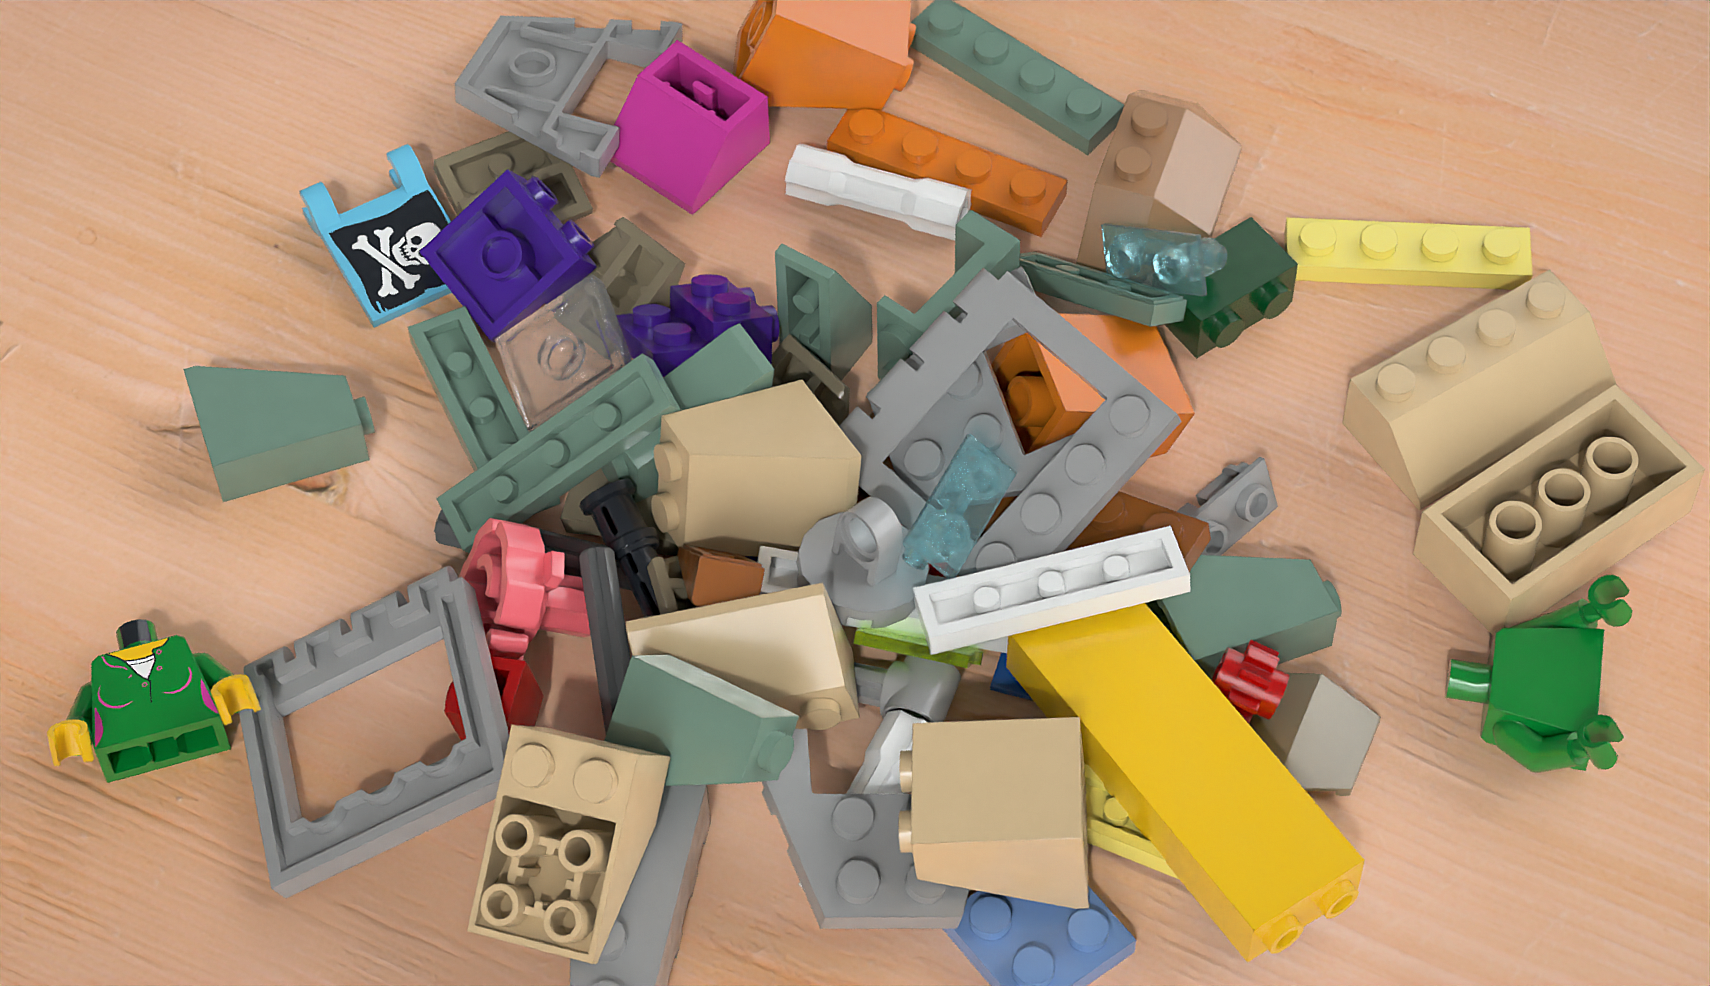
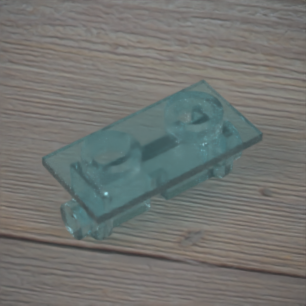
[1101,223,1227,296]
[902,434,1017,579]

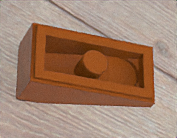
[677,544,765,607]

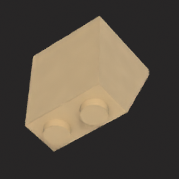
[651,380,862,557]
[899,717,1089,909]

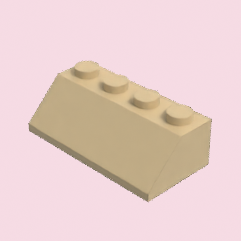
[1342,270,1617,510]

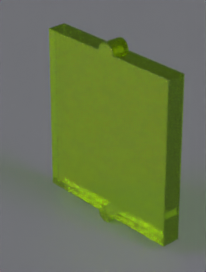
[854,627,983,668]

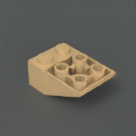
[467,725,670,964]

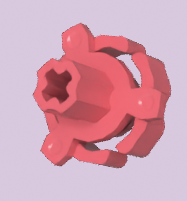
[460,518,590,661]

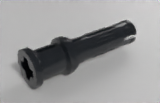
[579,479,661,618]

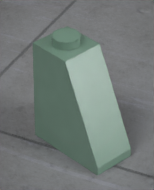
[601,323,774,503]
[183,366,375,502]
[1146,555,1342,680]
[604,654,799,786]

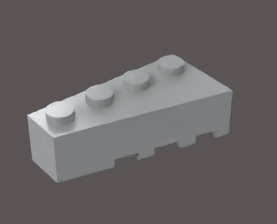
[570,785,710,986]

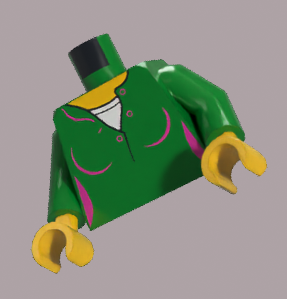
[47,619,261,783]

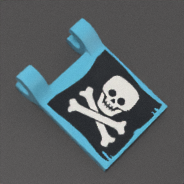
[300,144,452,328]

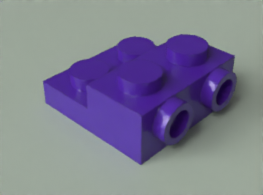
[419,169,597,344]
[612,274,779,377]

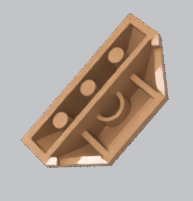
[1076,90,1242,283]

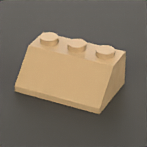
[626,583,860,730]

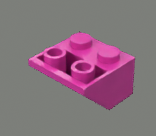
[610,40,770,215]

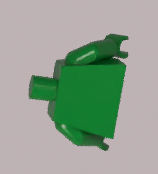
[1445,575,1632,773]

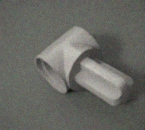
[854,652,961,723]

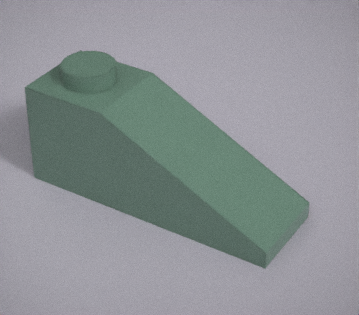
[775,244,872,381]

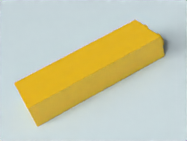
[1006,603,1365,963]

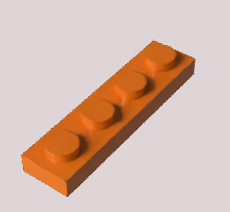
[827,109,1067,237]

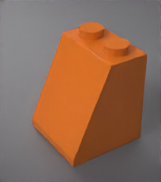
[732,0,916,110]
[991,313,1195,458]

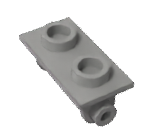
[1176,457,1278,556]

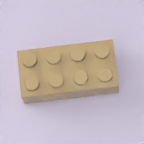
[1413,384,1705,636]

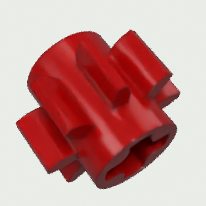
[1211,639,1290,724]

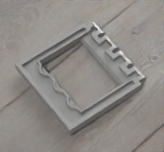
[839,268,1182,576]
[239,566,509,898]

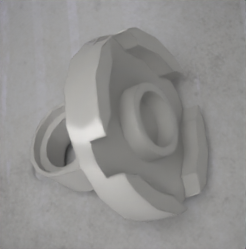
[796,497,929,628]

